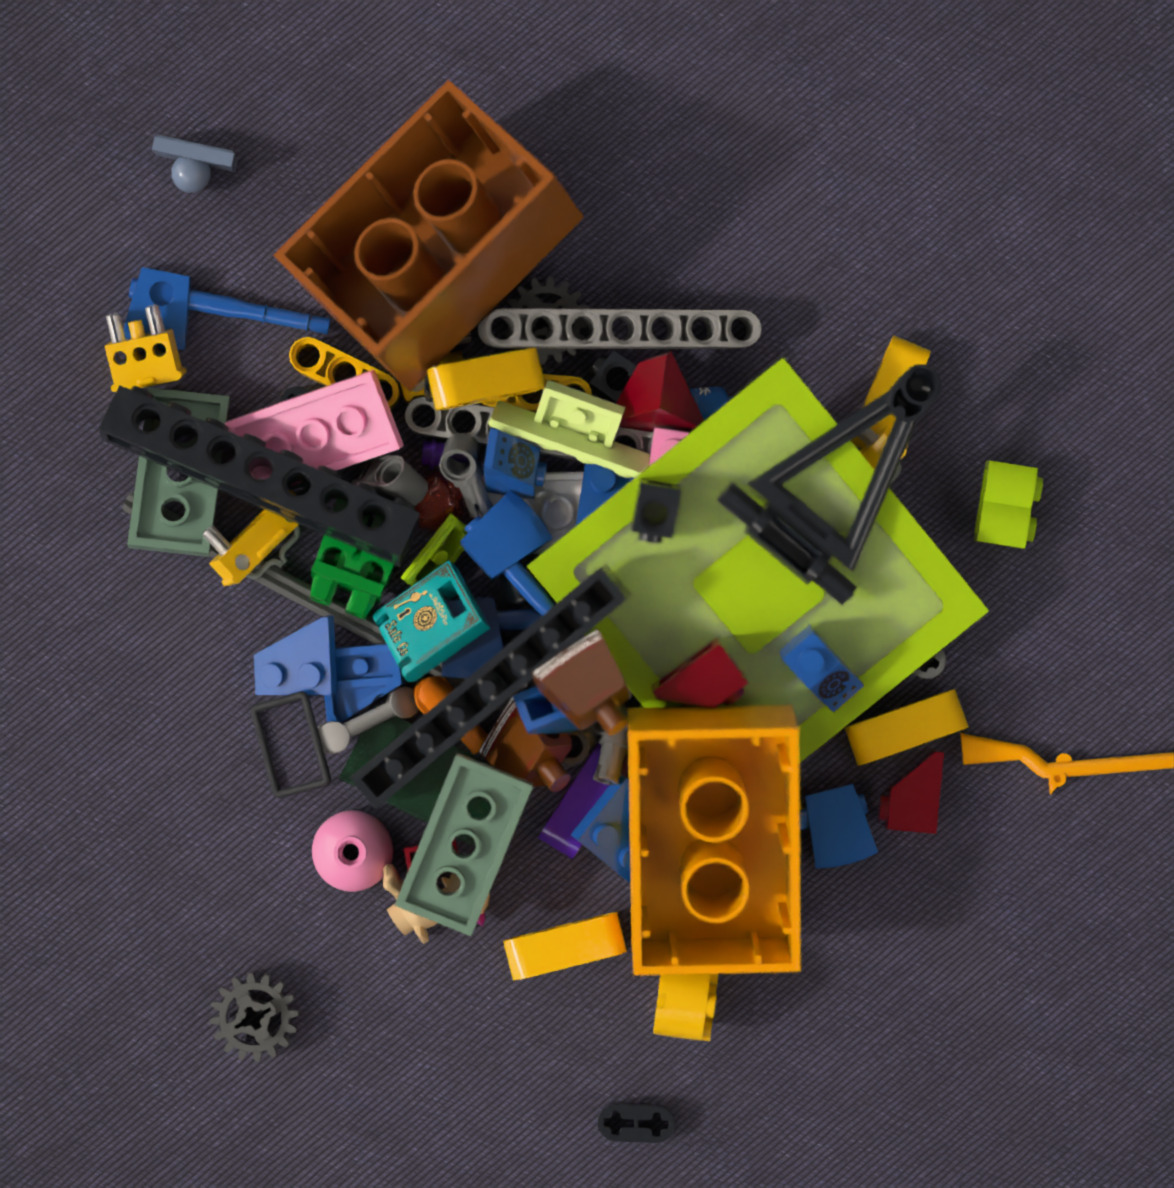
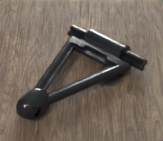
[716,364,941,606]

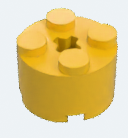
[653,973,719,1041]

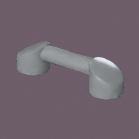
[317,686,419,754]

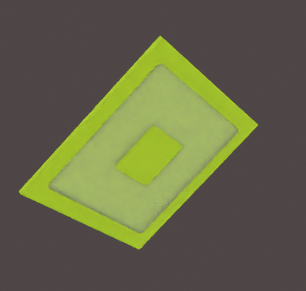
[527,357,989,763]

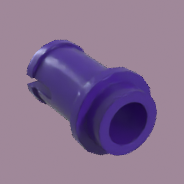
[421,437,469,470]

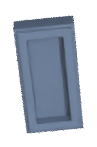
[152,135,238,193]

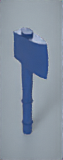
[124,267,331,350]
[460,490,584,644]
[799,783,878,869]

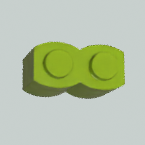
[973,460,1043,549]

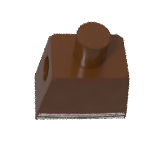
[532,629,629,736]
[478,695,572,792]

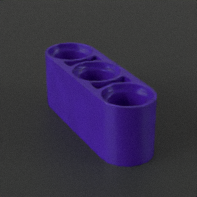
[538,742,628,860]

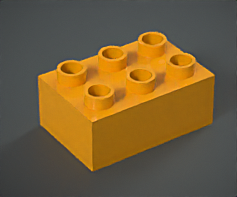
[627,705,800,975]

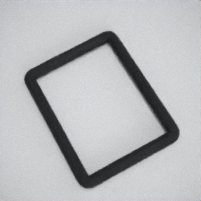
[251,691,331,798]

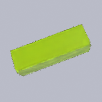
[400,514,467,586]

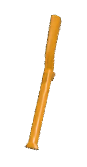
[960,733,1174,795]

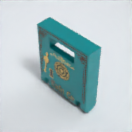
[373,560,490,682]

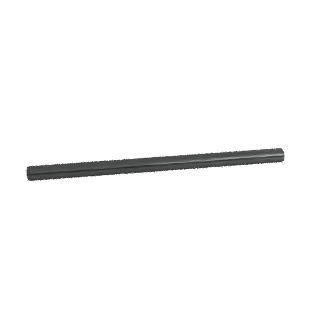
[123,492,515,712]

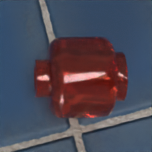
[415,471,464,532]

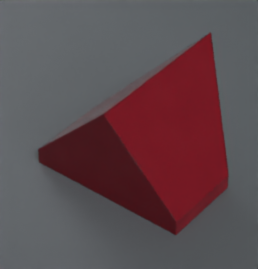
[616,352,704,432]

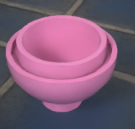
[312,810,393,892]

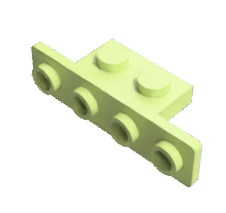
[488,380,650,478]

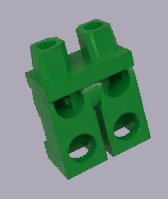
[310,497,396,620]

